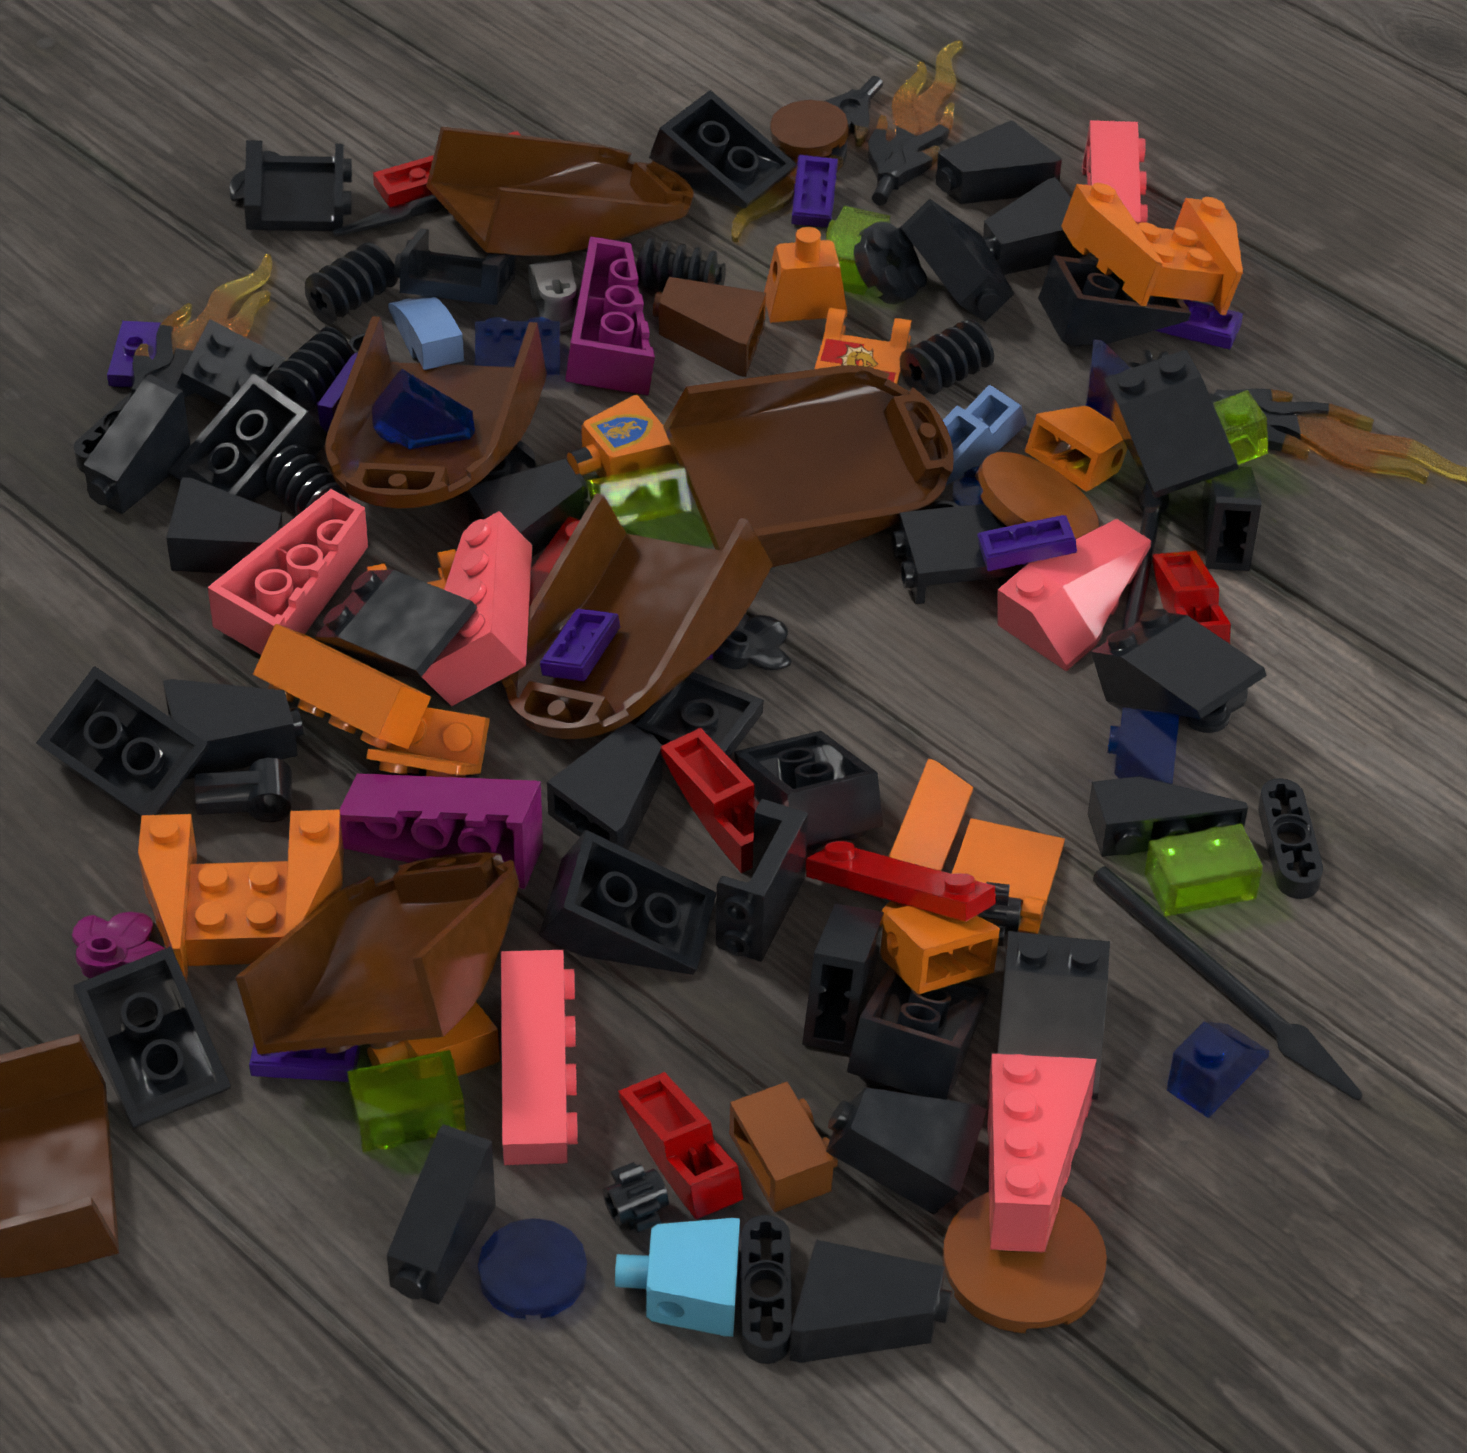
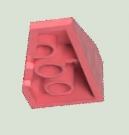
[997,519,1151,671]

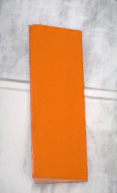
[889,759,973,871]

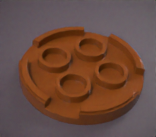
[975,452,1099,539]
[942,1192,1107,1333]

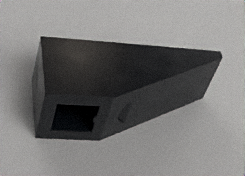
[1088,776,1248,857]

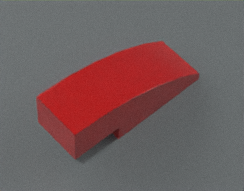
[1152,550,1231,644]
[661,728,759,873]
[618,1072,744,1220]

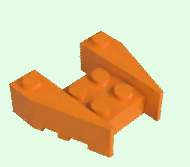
[1061,183,1243,315]
[138,810,344,982]

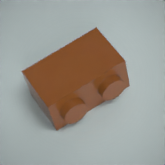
[729,1082,838,1213]

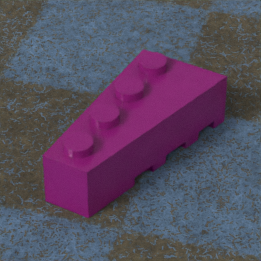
[565,236,655,396]
[339,774,543,889]

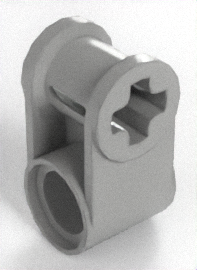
[528,260,576,332]

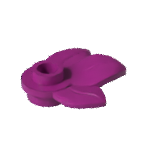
[72,912,165,978]

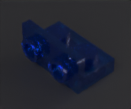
[475,317,561,375]

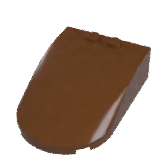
[426,127,694,256]
[325,316,547,508]
[663,365,954,567]
[502,493,773,739]
[235,852,519,1054]
[0,1034,119,1278]

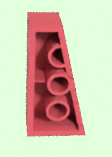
[208,489,368,655]
[422,511,532,706]
[501,950,578,1165]
[987,1054,1097,1252]

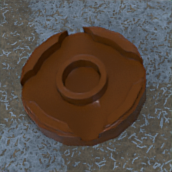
[770,100,848,158]

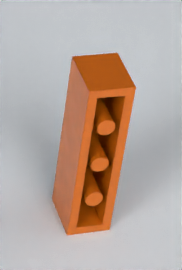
[253,623,431,750]

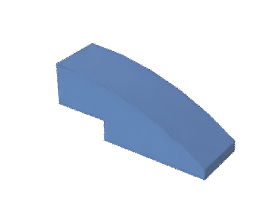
[388,296,464,370]
[943,384,1027,485]

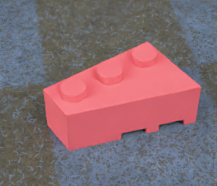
[1082,121,1148,225]

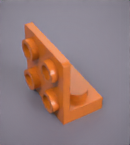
[366,707,490,778]

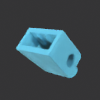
[615,1218,740,1337]

